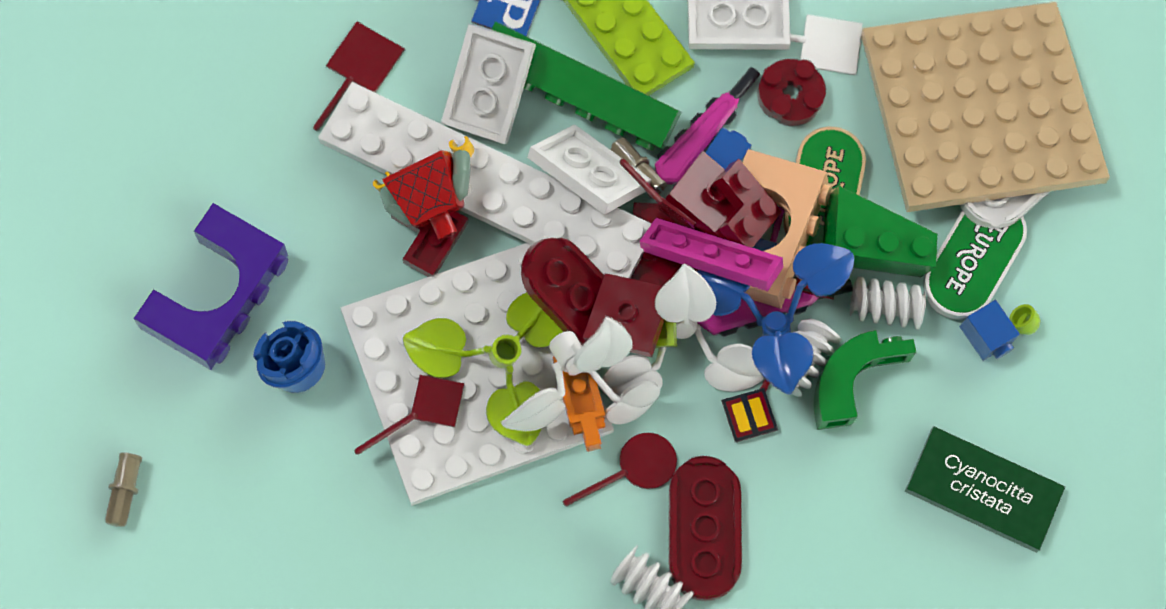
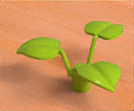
[403,292,563,446]

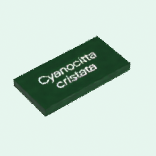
[904,426,1066,553]

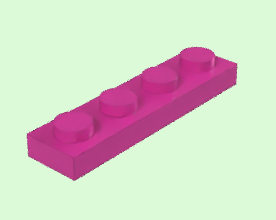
[640,218,783,292]

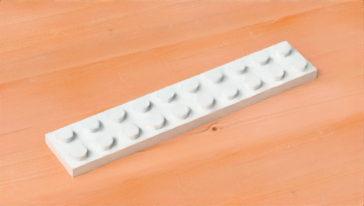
[318,82,651,278]

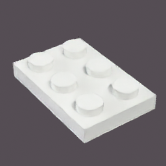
[688,0,790,50]
[441,24,536,144]
[527,124,651,215]

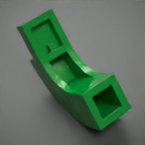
[814,330,916,430]

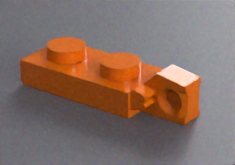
[553,356,606,452]

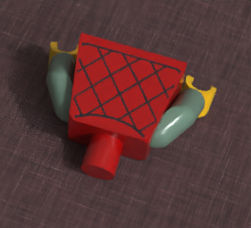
[373,136,474,240]

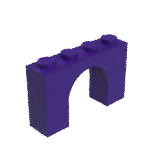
[133,203,289,370]

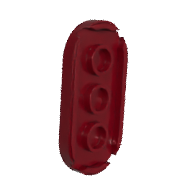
[521,237,604,346]
[668,456,742,601]

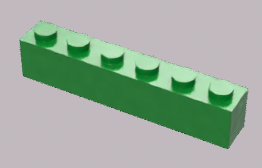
[491,21,682,151]

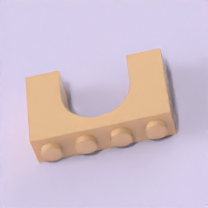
[743,149,832,308]

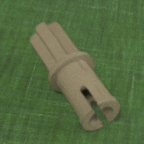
[610,137,667,199]
[105,452,142,527]

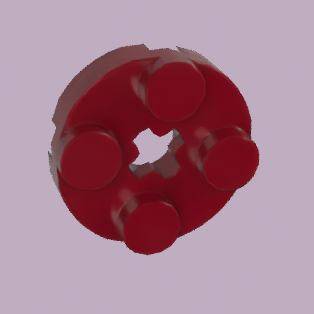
[757,59,826,126]

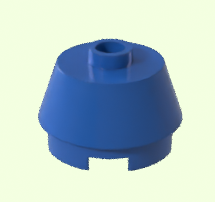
[253,321,325,393]

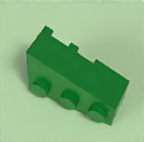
[823,186,938,277]

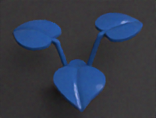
[697,243,854,395]

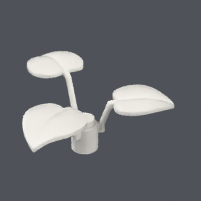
[600,264,764,396]
[501,317,660,431]

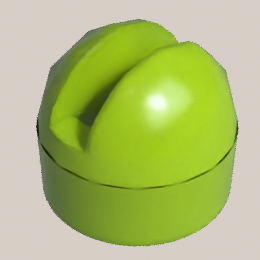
[1009,304,1041,335]

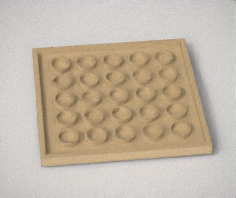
[861,2,1110,212]

